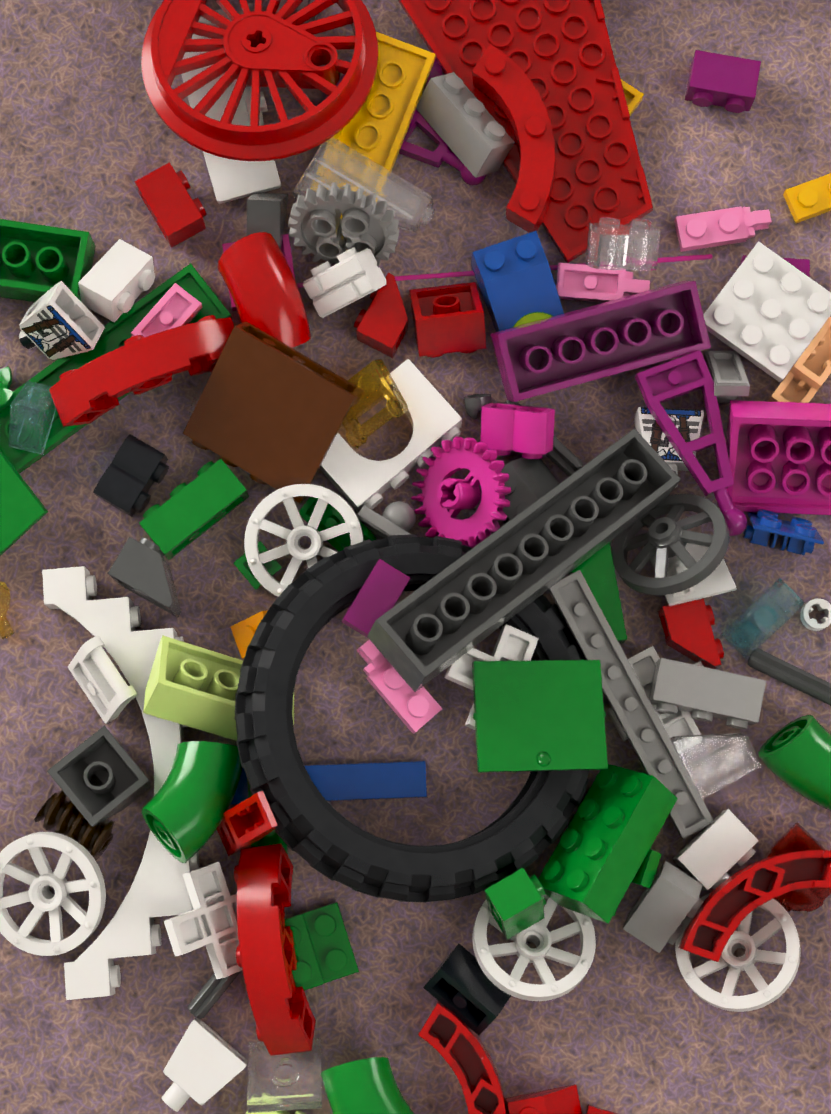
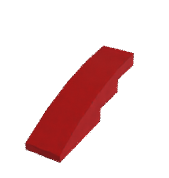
[217,791,278,856]

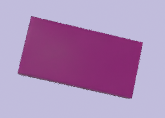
[341,559,410,639]

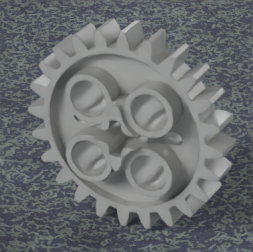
[288,182,400,266]

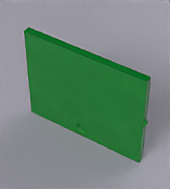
[472,660,608,773]

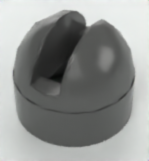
[464,394,492,419]

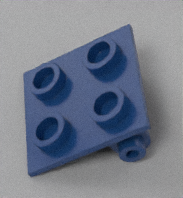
[743,509,824,555]

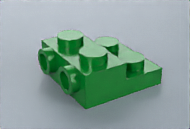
[285,902,359,991]

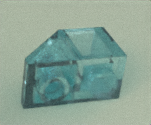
[721,578,805,659]

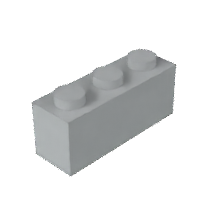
[416,72,515,178]
[649,658,766,730]

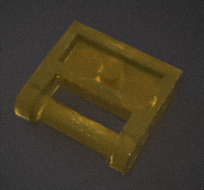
[342,359,408,448]

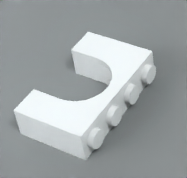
[319,359,462,513]

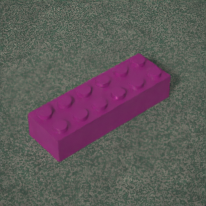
[491,281,711,402]

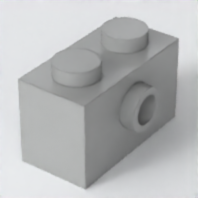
[623,861,703,953]

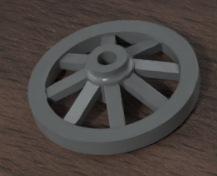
[612,494,730,595]

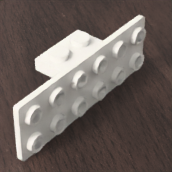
[181,9,281,204]

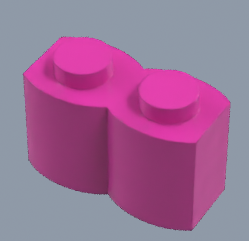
[480,403,555,459]

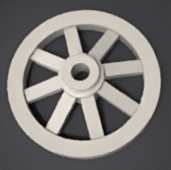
[244,484,364,597]
[0,832,106,956]
[675,892,801,1012]
[472,894,596,1001]

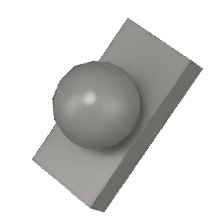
[704,351,750,404]
[357,501,416,539]

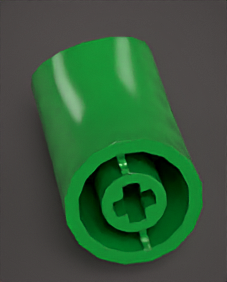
[758,715,831,811]
[142,741,242,863]
[321,1057,414,1114]

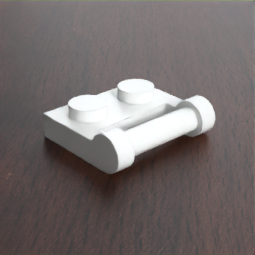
[68,636,138,724]

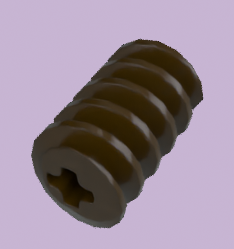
[34,790,114,861]

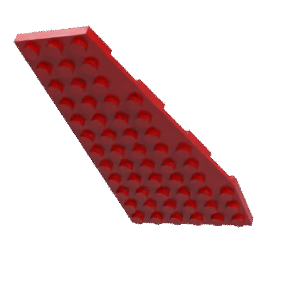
[398,0,653,263]

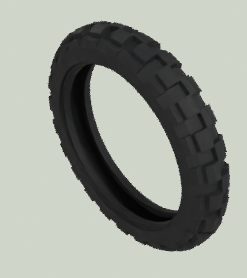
[235,534,589,903]

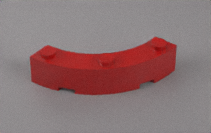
[472,44,555,233]
[49,315,234,427]
[234,843,316,1056]
[678,850,831,962]
[418,1001,507,1114]

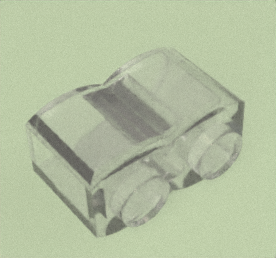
[585,217,661,271]

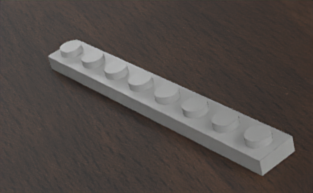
[548,570,714,839]

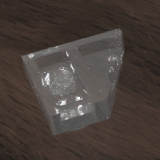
[670,733,762,799]

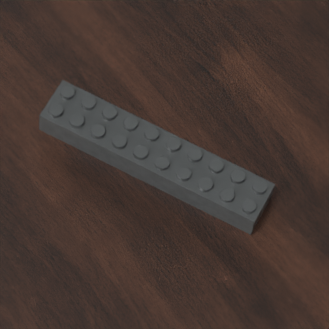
[367,428,681,692]

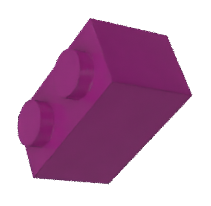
[685,50,761,113]

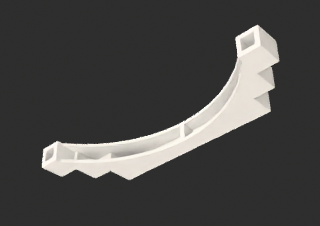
[42,566,199,1000]

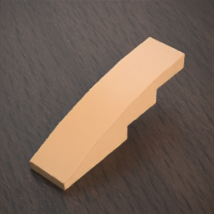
[768,317,831,403]

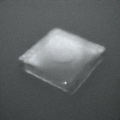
[247,1038,322,1113]

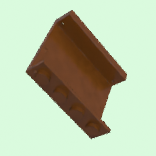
[183,321,364,503]

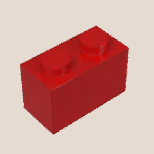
[134,162,207,248]

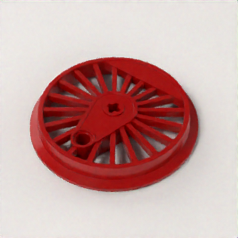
[141,0,378,161]

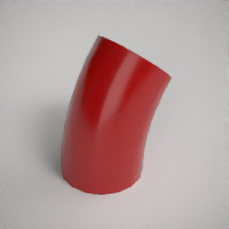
[218,232,311,348]

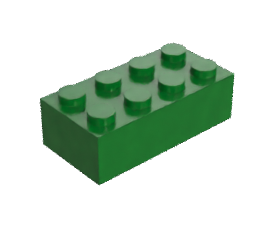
[0,219,96,302]
[538,764,678,924]

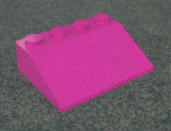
[726,400,831,515]

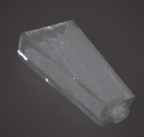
[292,137,435,233]

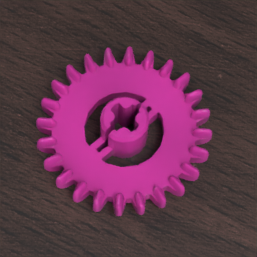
[411,437,511,548]

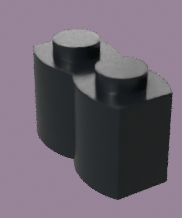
[93,434,169,517]

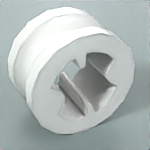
[800,598,831,631]

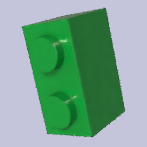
[485,868,546,940]

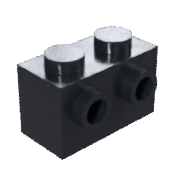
[423,944,511,1035]

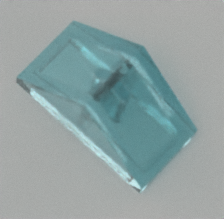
[8,381,56,455]

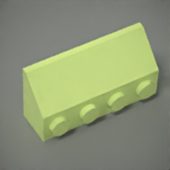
[143,635,294,741]

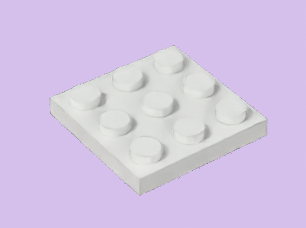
[703,241,831,383]

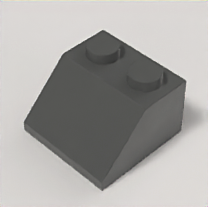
[480,457,559,525]
[107,537,181,618]
[47,725,152,827]

